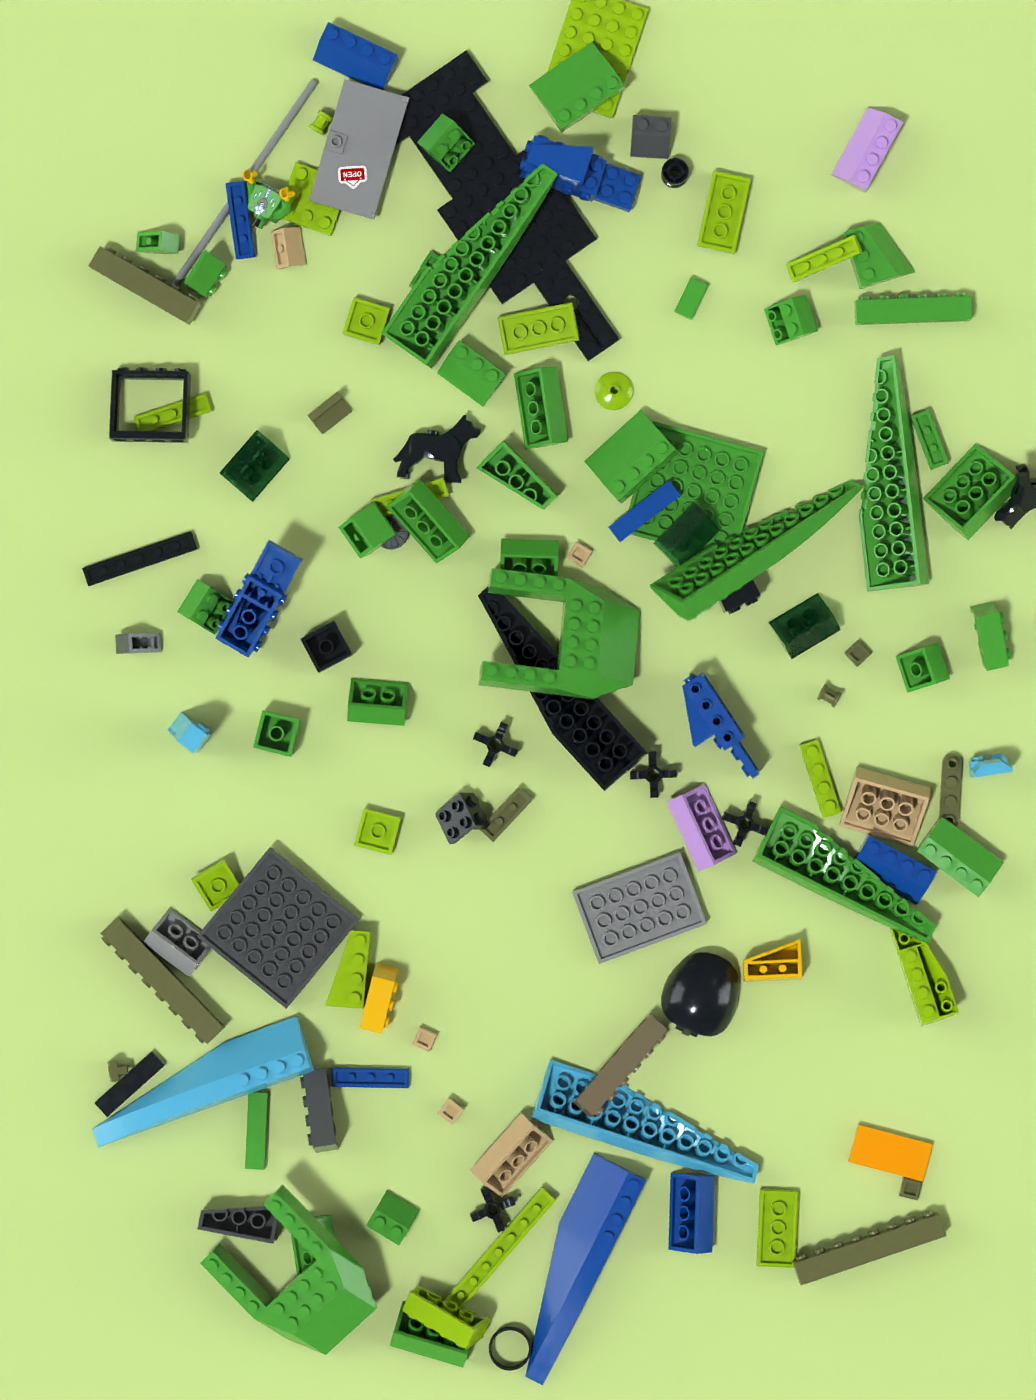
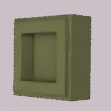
[844,640,871,667]
[899,1177,922,1200]

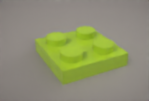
[342,297,390,346]
[354,808,401,855]
[191,859,239,911]

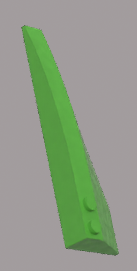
[752,806,936,943]

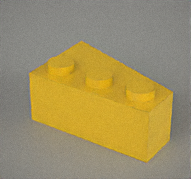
[742,939,802,982]
[360,963,399,1034]

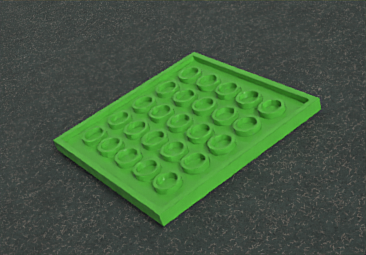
[628,421,764,553]

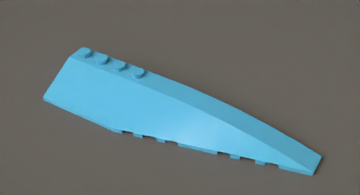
[93,1016,315,1147]
[531,1059,759,1184]

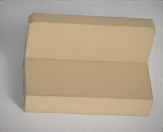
[271,227,306,269]

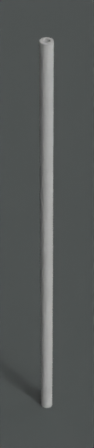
[169,79,318,287]

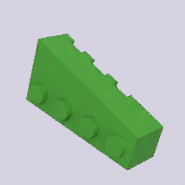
[476,441,558,509]

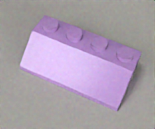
[831,107,903,193]
[666,784,737,872]

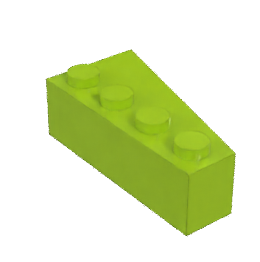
[325,929,371,1009]
[402,1286,491,1349]

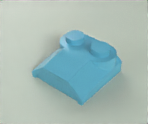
[969,753,1013,777]

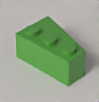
[970,602,1011,671]

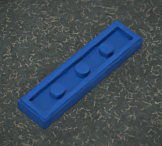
[225,181,255,260]
[608,480,681,542]
[332,1067,409,1088]

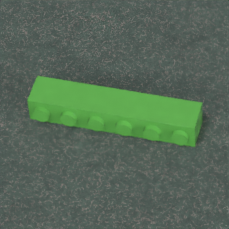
[854,293,972,325]

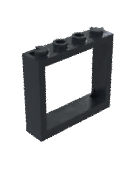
[109,367,191,443]

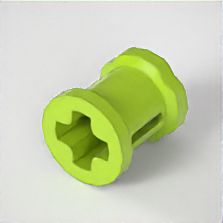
[309,110,333,136]

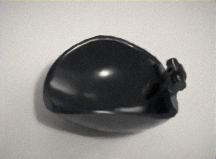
[661,952,740,1037]

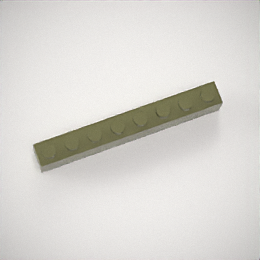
[100,917,225,1044]
[792,1210,947,1285]

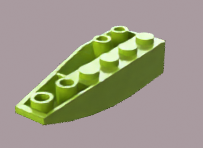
[890,928,959,1027]

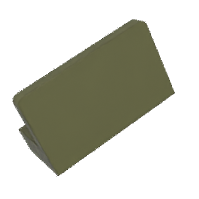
[308,392,352,434]

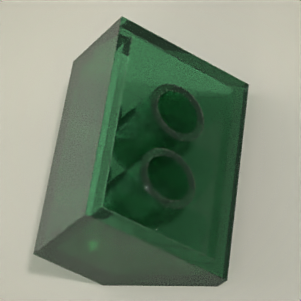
[220,430,290,502]
[653,502,720,568]
[769,593,841,659]

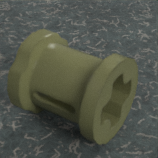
[817,684,842,708]

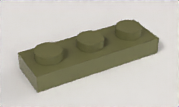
[479,787,532,842]

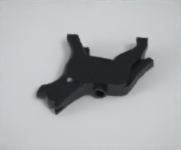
[393,415,481,484]
[994,464,1036,529]

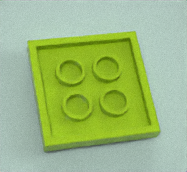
[282,162,340,236]

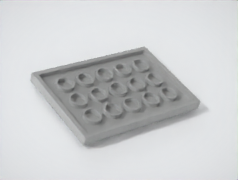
[572,852,707,964]

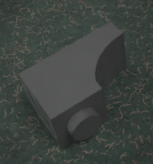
[115,633,161,654]

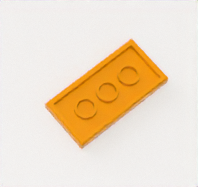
[848,1124,933,1182]

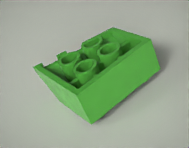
[843,223,915,289]

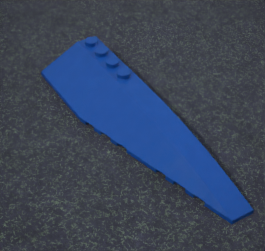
[525,1153,646,1385]

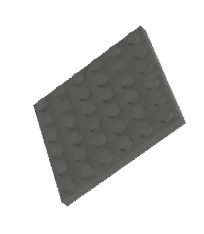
[197,847,359,1009]

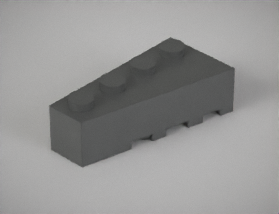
[300,1068,339,1153]
[197,1207,278,1244]

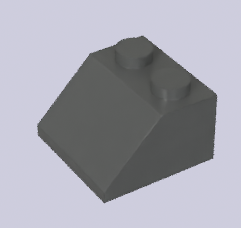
[630,115,672,159]

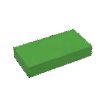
[674,277,708,320]

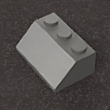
[143,908,211,977]

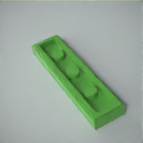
[245,1092,268,1170]

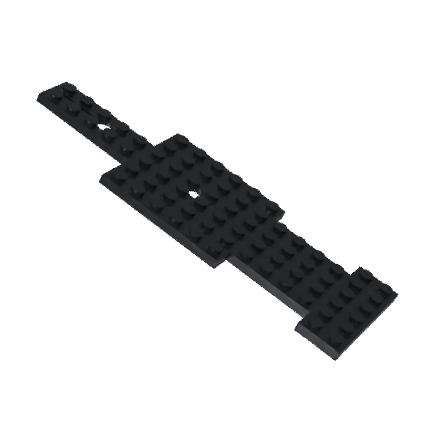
[395,51,620,362]

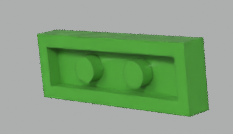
[910,409,949,470]

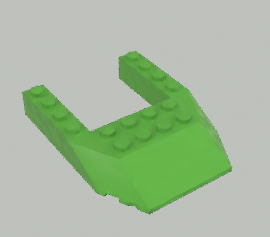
[478,568,640,699]
[200,1184,378,1355]

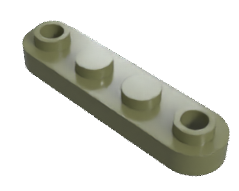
[939,754,962,827]

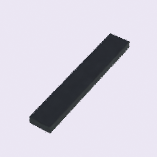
[82,531,198,586]

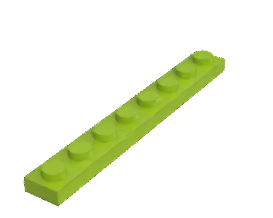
[443,1187,556,1309]

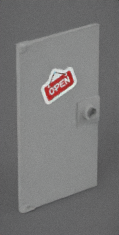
[309,79,410,220]

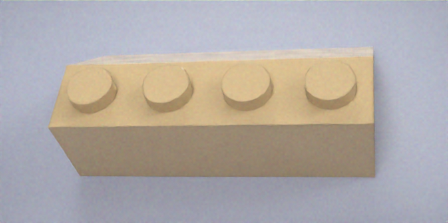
[470,1113,553,1198]

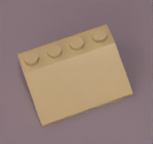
[839,767,930,846]

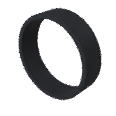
[489,1327,531,1371]

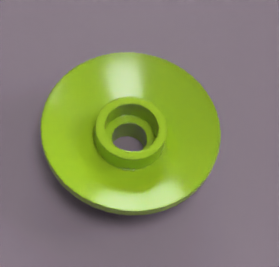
[595,372,633,410]

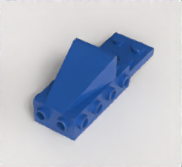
[519,135,641,212]
[215,540,303,658]
[682,672,760,779]

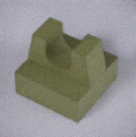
[107,1061,128,1082]

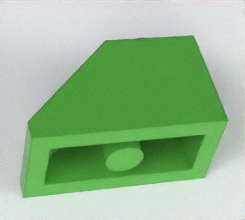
[136,231,180,254]

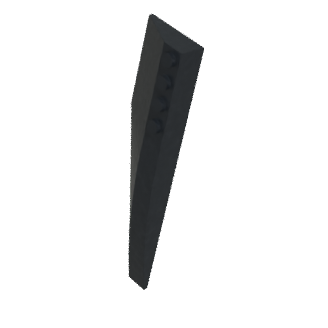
[478,587,648,791]

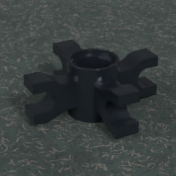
[473,722,518,767]
[630,751,677,798]
[722,801,768,847]
[470,1186,516,1233]

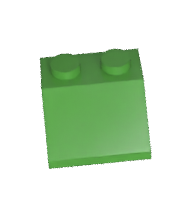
[184,250,227,299]
[896,643,950,693]
[366,1190,419,1245]

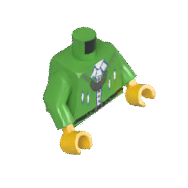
[242,169,295,229]

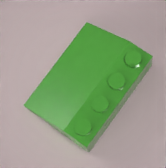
[529,42,625,133]
[584,410,679,503]
[923,443,1017,540]

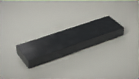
[95,1051,165,1117]

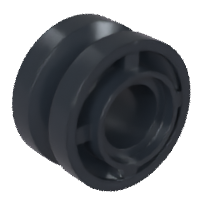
[661,158,689,188]

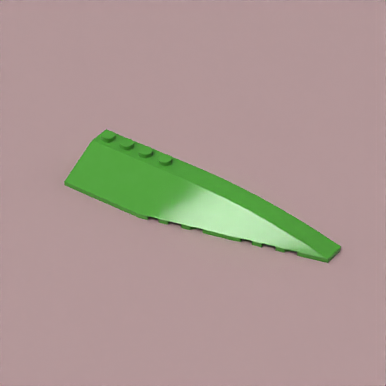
[381,163,558,369]
[859,355,929,592]
[650,480,863,621]

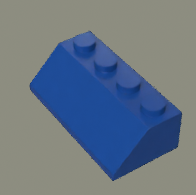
[313,22,398,90]
[854,835,937,905]
[668,1173,715,1254]

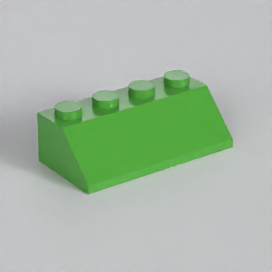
[514,366,568,449]
[386,479,470,564]
[917,816,1004,897]
[390,1303,470,1368]

